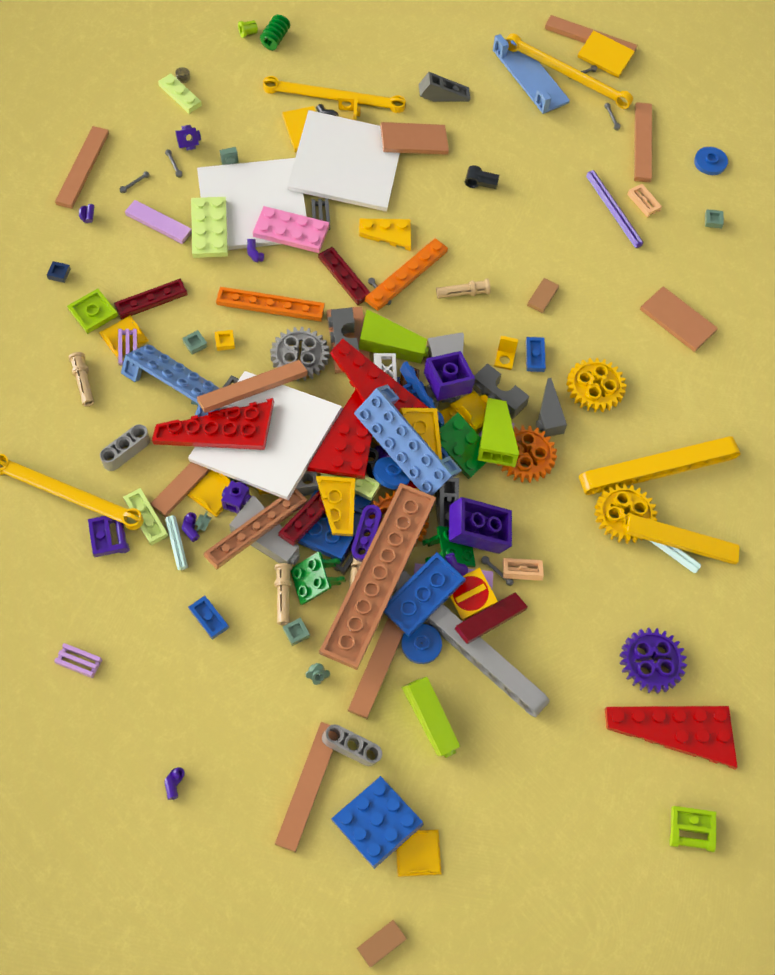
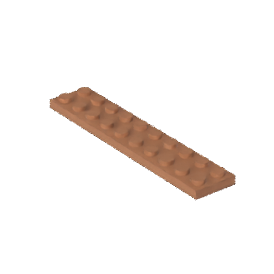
[319,483,436,670]

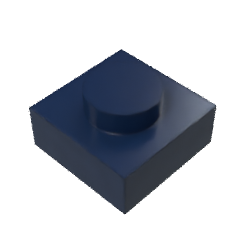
[47,261,71,283]

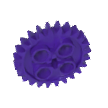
[619,628,687,694]

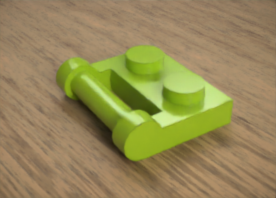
[669,806,716,852]

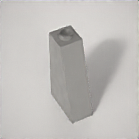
[427,332,464,403]
[229,495,300,565]

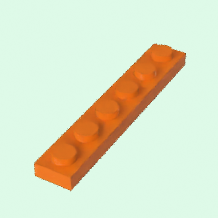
[365,238,448,311]
[216,286,325,322]

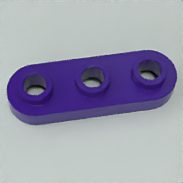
[351,505,382,562]

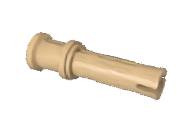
[436,278,490,299]
[69,352,94,406]
[274,563,292,625]

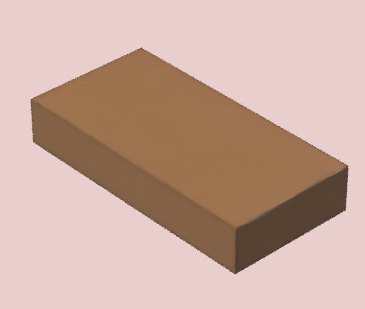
[527,278,559,313]
[357,920,407,968]

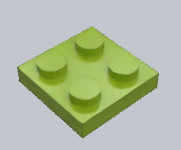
[67,289,118,334]

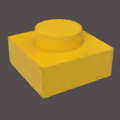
[215,330,235,351]

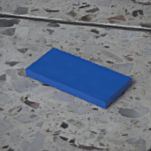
[384,552,466,637]

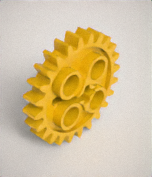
[566,358,627,413]
[594,484,658,544]

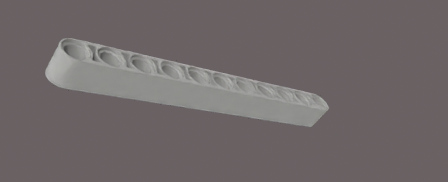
[393,570,550,717]

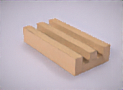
[627,184,662,217]
[502,558,544,581]

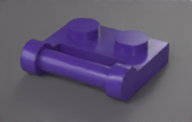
[88,516,130,558]

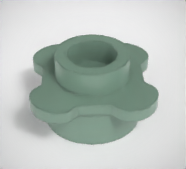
[195,511,212,531]
[305,663,330,685]

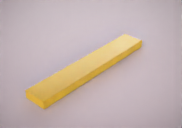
[626,514,740,565]

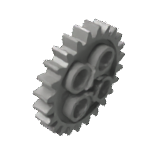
[270,327,329,381]

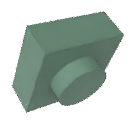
[219,147,239,165]
[705,209,724,229]
[182,330,208,355]
[283,617,310,646]

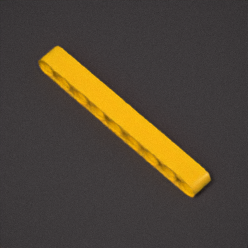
[579,436,741,495]

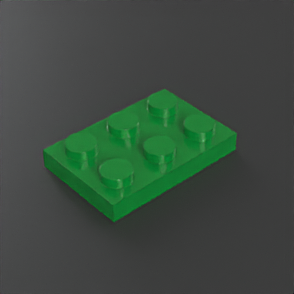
[439,412,487,479]

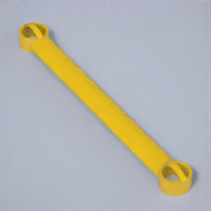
[506,33,633,109]
[263,76,406,113]
[0,454,143,530]

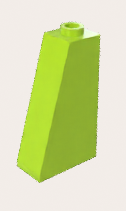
[358,310,429,364]
[478,398,519,467]
[401,677,460,758]

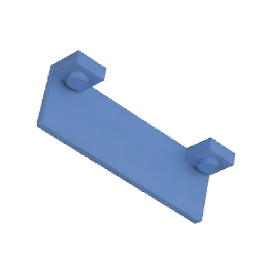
[493,34,570,114]
[121,344,220,417]
[354,384,462,495]

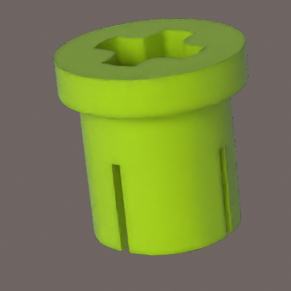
[238,20,258,38]

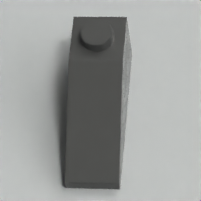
[419,72,471,102]
[536,378,567,437]
[435,478,459,527]

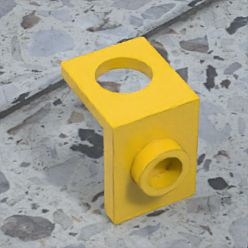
[338,96,361,121]
[494,336,519,370]

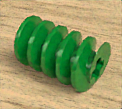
[260,14,291,51]

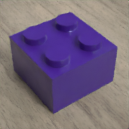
[424,351,475,401]

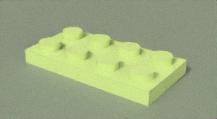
[191,197,228,258]

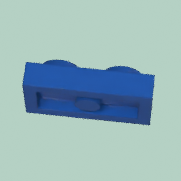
[526,337,546,372]
[188,596,229,640]

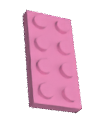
[253,206,329,253]

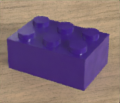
[449,497,512,554]

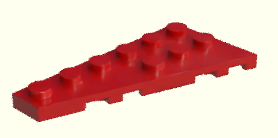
[330,339,429,411]
[307,389,372,479]
[152,398,274,450]
[605,706,738,769]

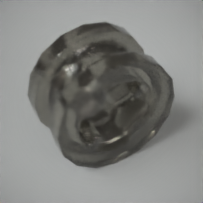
[175,67,190,83]

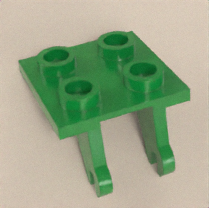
[422,526,476,568]
[291,551,346,605]

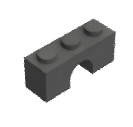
[328,307,359,351]
[473,363,530,419]

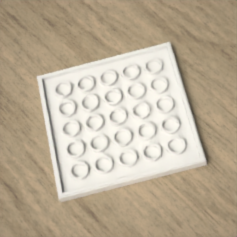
[287,110,400,212]
[197,158,307,250]
[188,371,343,500]

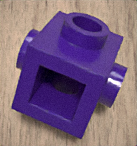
[175,125,201,150]
[221,481,252,514]

